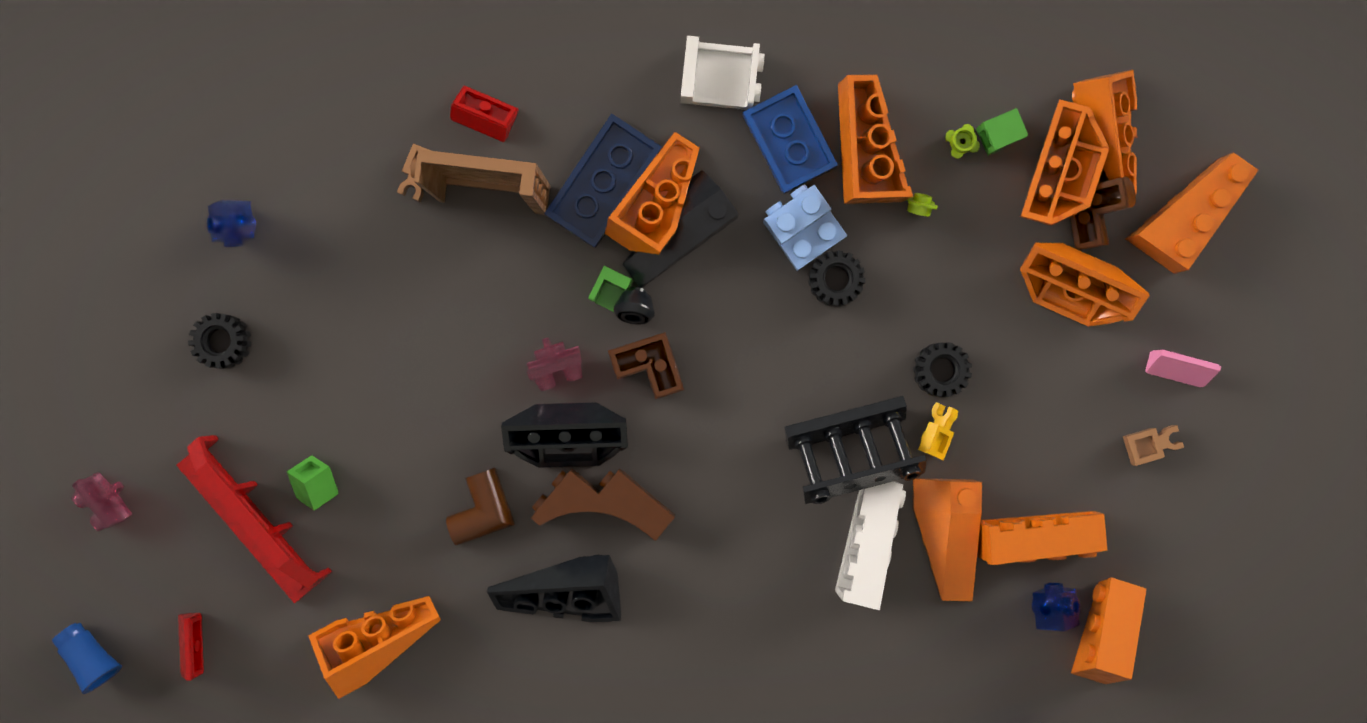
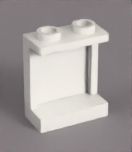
[681,36,765,110]

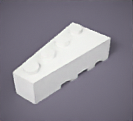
[835,481,906,610]

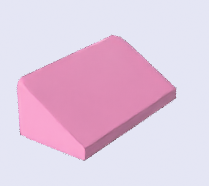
[1146,350,1221,387]

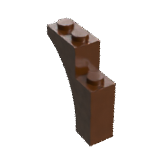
[531,468,675,541]

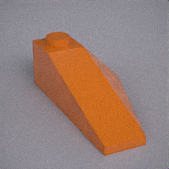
[605,132,700,255]

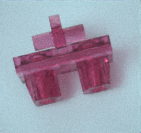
[527,337,583,391]
[71,472,132,531]

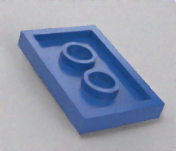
[742,85,838,194]

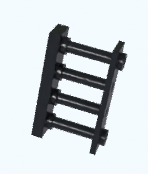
[784,396,927,504]

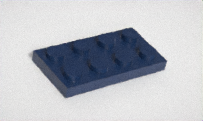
[544,113,662,248]

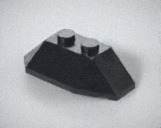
[501,402,628,468]

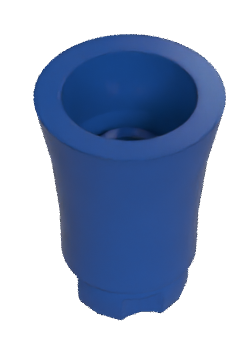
[52,623,122,694]

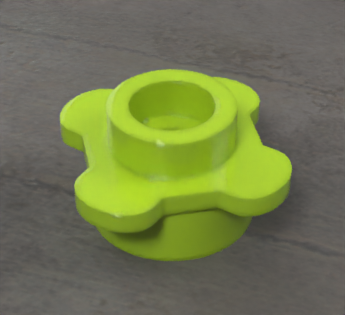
[945,124,980,159]
[907,193,938,216]

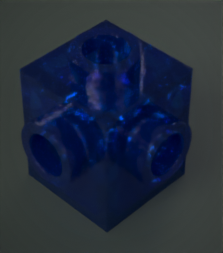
[207,200,256,247]
[1032,583,1080,631]

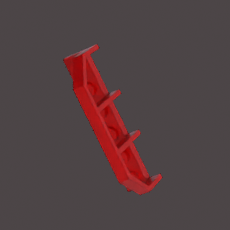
[176,435,332,603]

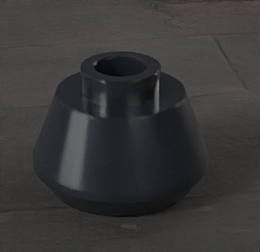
[613,287,655,325]

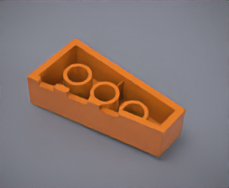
[838,75,913,204]
[1125,152,1259,273]
[977,511,1108,565]

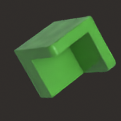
[976,108,1028,156]
[588,266,633,313]
[287,455,338,511]

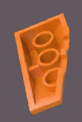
[1072,70,1137,194]
[913,478,982,601]
[308,596,441,699]

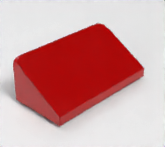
[450,85,519,142]
[178,613,204,681]

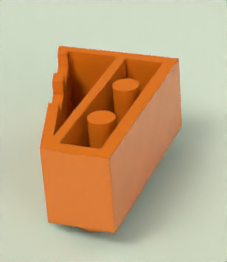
[1071,577,1147,684]

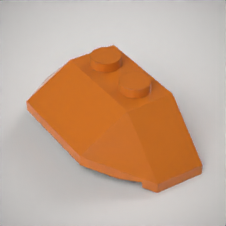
[1021,99,1109,226]
[1020,243,1150,327]

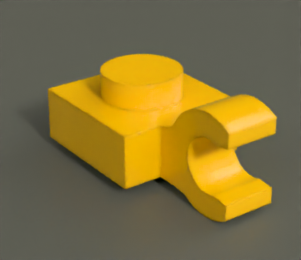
[918,402,958,461]

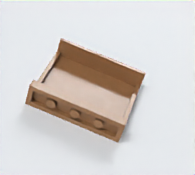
[410,149,550,215]

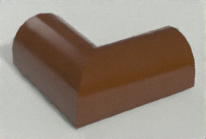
[1070,177,1136,250]
[608,332,684,399]
[446,468,515,545]

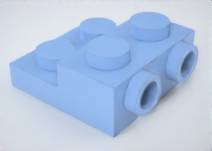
[763,184,847,271]

